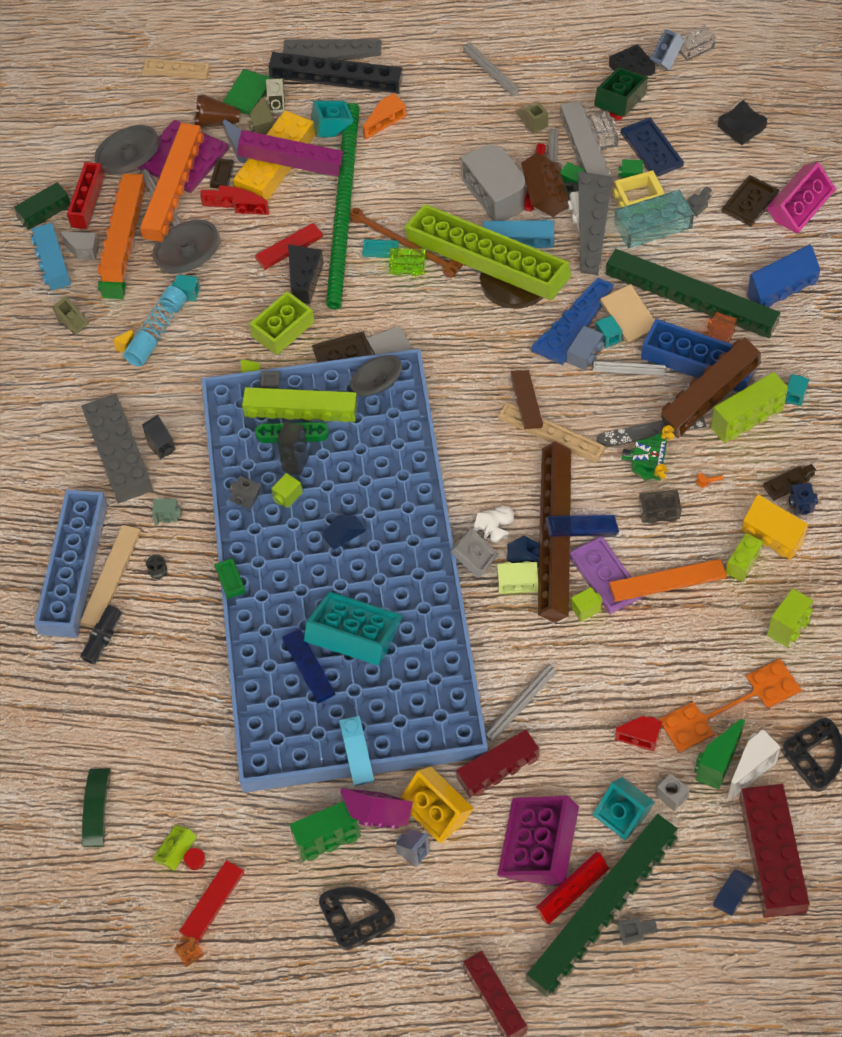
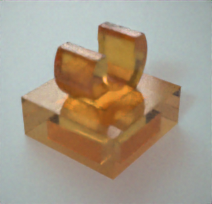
[174,936,204,967]

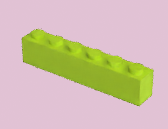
[242,387,358,422]

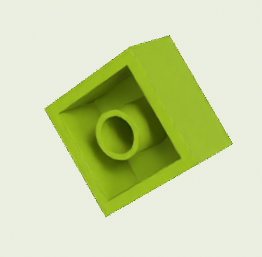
[767,588,814,648]

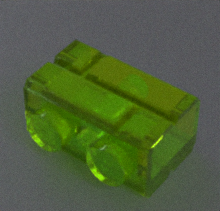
[389,248,426,276]

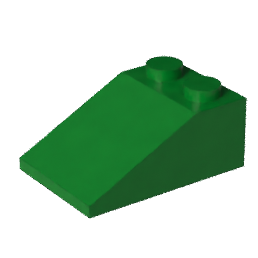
[694,719,745,790]

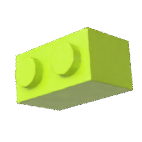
[726,533,764,582]

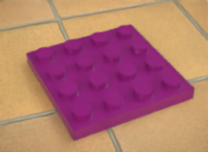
[137,120,229,193]

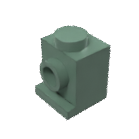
[152,499,182,525]

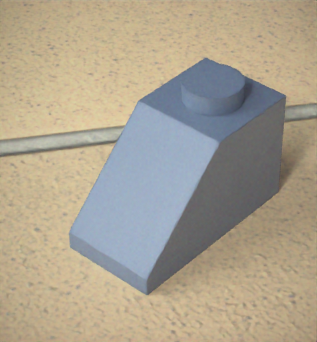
[396,829,430,867]

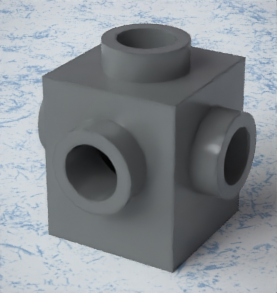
[229,476,261,510]

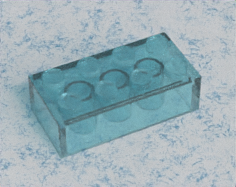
[614,189,694,248]

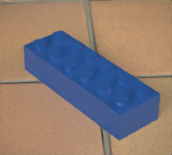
[641,319,757,392]

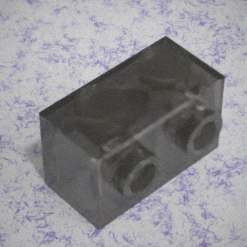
[639,490,682,523]

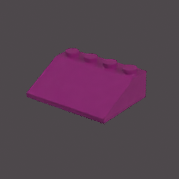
[497,796,579,885]

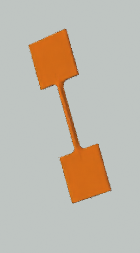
[658,659,802,753]

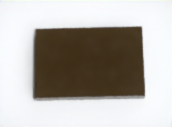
[722,175,779,227]
[312,331,372,363]

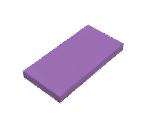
[570,536,643,615]

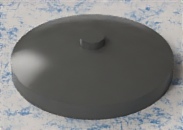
[94,125,160,174]
[153,220,220,274]

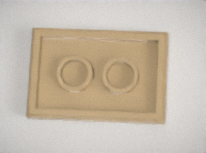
[599,284,655,345]

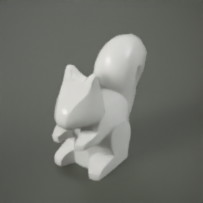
[473,505,514,543]

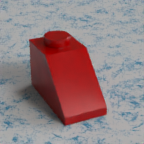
[615,716,662,751]

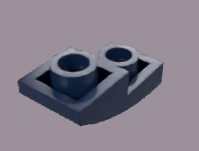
[713,869,754,916]

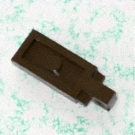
[763,464,816,501]

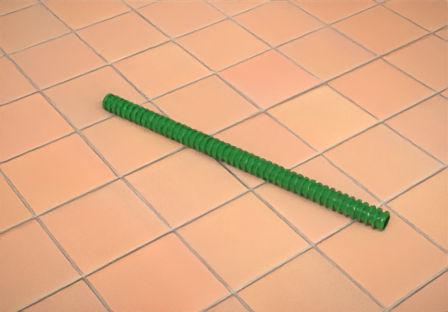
[326,103,360,310]

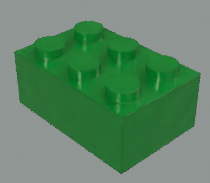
[289,801,361,862]

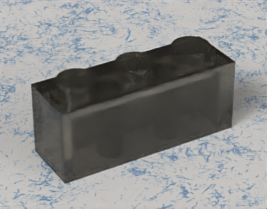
[277,421,309,476]

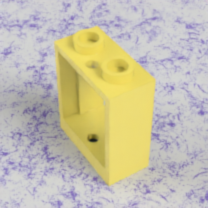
[612,171,666,217]

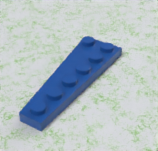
[531,278,614,365]

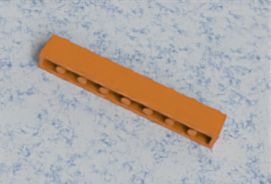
[140,123,204,242]
[98,174,146,282]

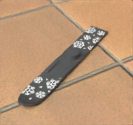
[597,417,706,446]

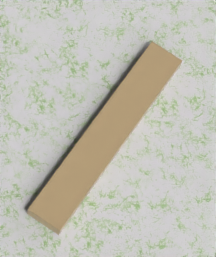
[498,402,606,464]
[80,525,141,628]

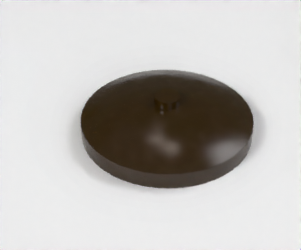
[480,272,543,309]

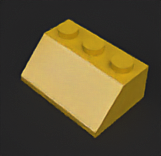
[742,494,808,560]
[400,767,474,844]

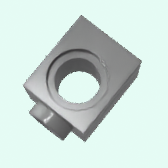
[656,773,690,812]

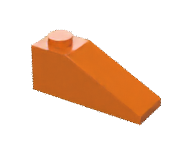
[363,93,406,139]

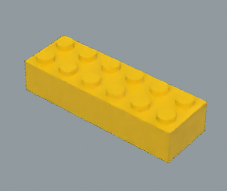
[233,110,316,201]

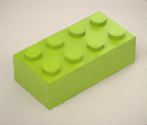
[711,372,788,444]

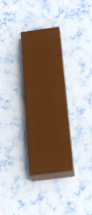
[510,370,543,430]

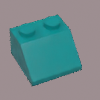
[311,101,353,138]
[592,777,655,840]

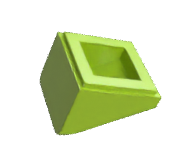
[240,359,260,373]

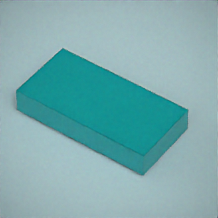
[362,239,399,258]

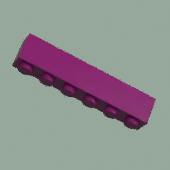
[237,130,343,177]

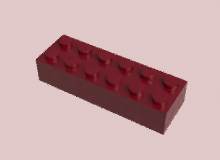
[739,784,810,918]

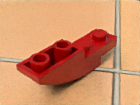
[200,185,269,215]

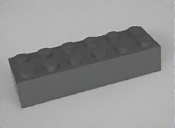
[81,394,153,504]

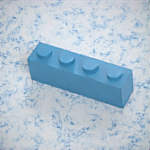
[483,220,554,248]
[31,223,71,291]

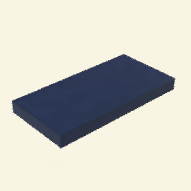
[620,117,684,177]

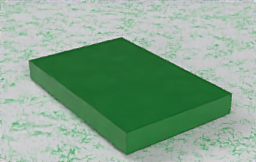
[223,69,273,115]

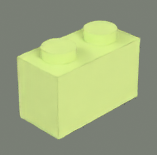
[498,561,538,594]

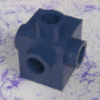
[788,483,818,515]

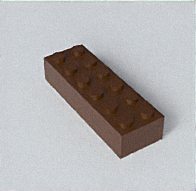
[661,337,761,439]

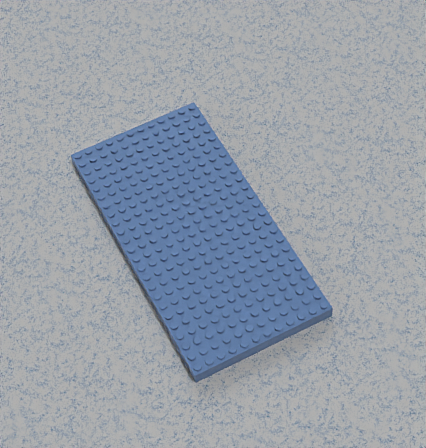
[201,349,488,793]

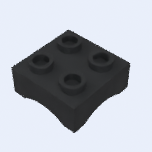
[609,44,655,76]
[718,100,767,145]

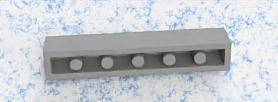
[560,100,611,176]

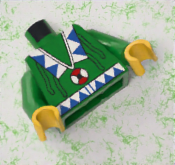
[622,425,675,481]

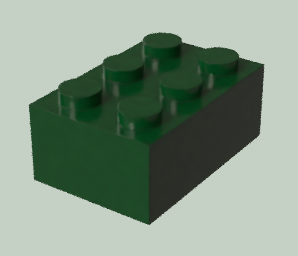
[594,67,648,117]

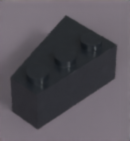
[288,244,324,304]

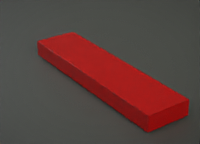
[255,223,323,270]
[536,851,609,925]
[179,860,245,944]

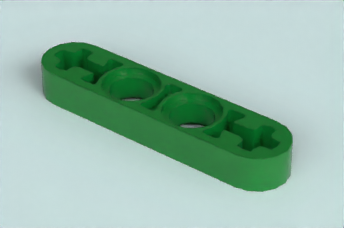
[255,422,329,443]

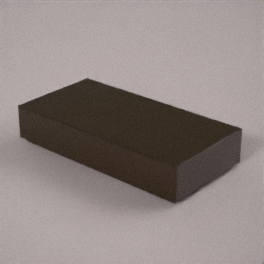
[210,158,234,189]

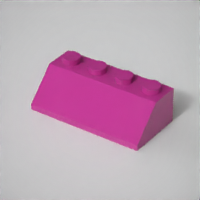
[766,162,836,233]

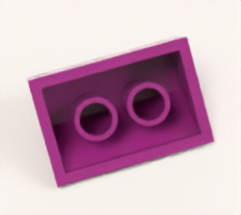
[341,788,413,829]

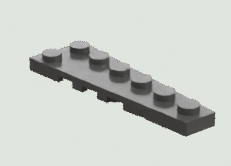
[283,39,382,60]
[578,171,613,276]

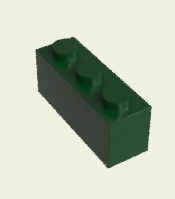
[14,182,71,230]

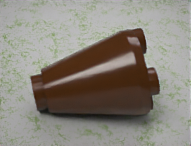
[194,94,240,128]

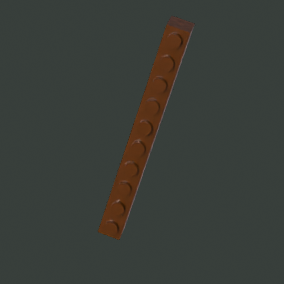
[538,441,571,623]

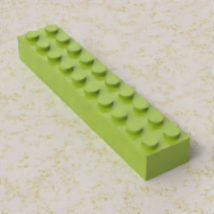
[404,204,572,301]

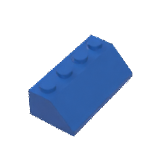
[747,244,820,307]

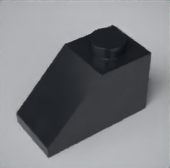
[142,415,176,459]

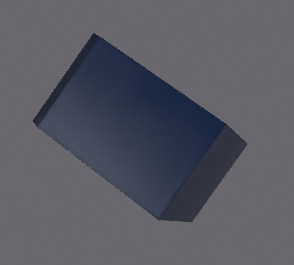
[323,515,366,550]

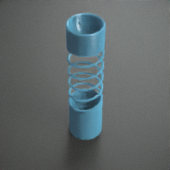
[123,286,187,367]

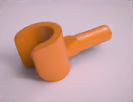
[696,473,724,488]

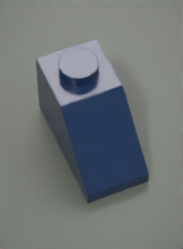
[507,536,539,568]

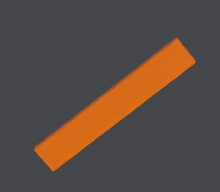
[608,559,727,602]

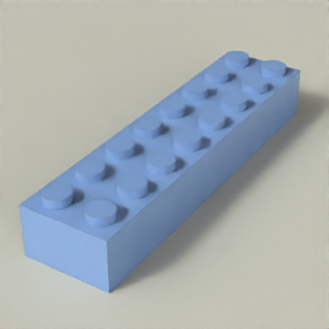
[34,490,107,638]

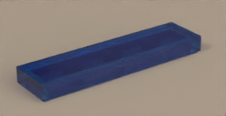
[545,515,619,537]
[282,629,336,704]

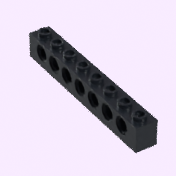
[268,52,402,94]

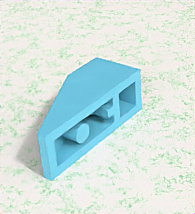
[339,716,374,786]

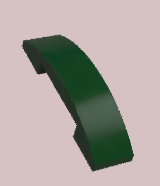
[82,768,111,847]

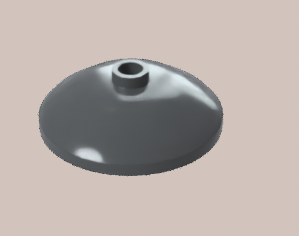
[350,355,402,396]

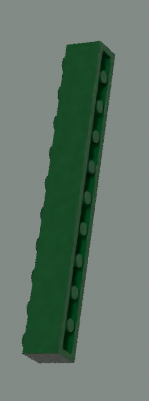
[606,248,781,339]
[526,814,678,997]

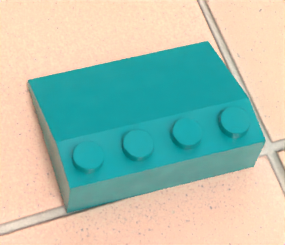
[304,591,403,666]

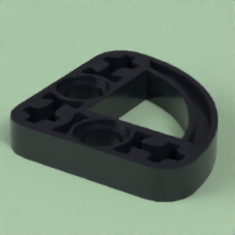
[782,718,842,792]
[319,887,396,951]

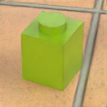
[271,473,303,508]
[570,587,603,622]

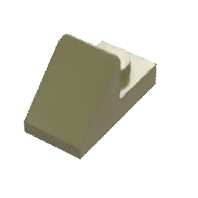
[52,296,89,335]

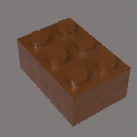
[521,153,569,217]

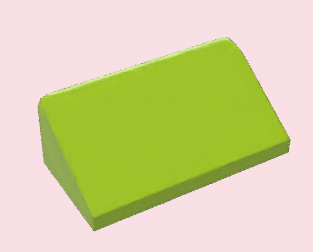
[153,824,196,871]

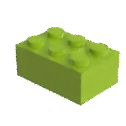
[249,291,315,355]

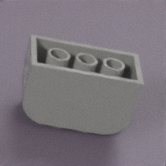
[461,145,525,221]

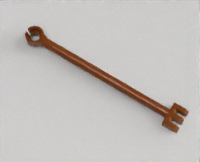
[350,208,463,278]

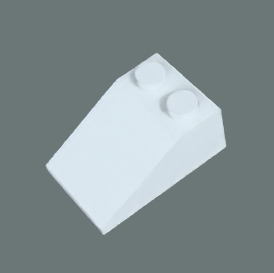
[728,730,781,801]

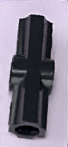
[80,605,123,665]

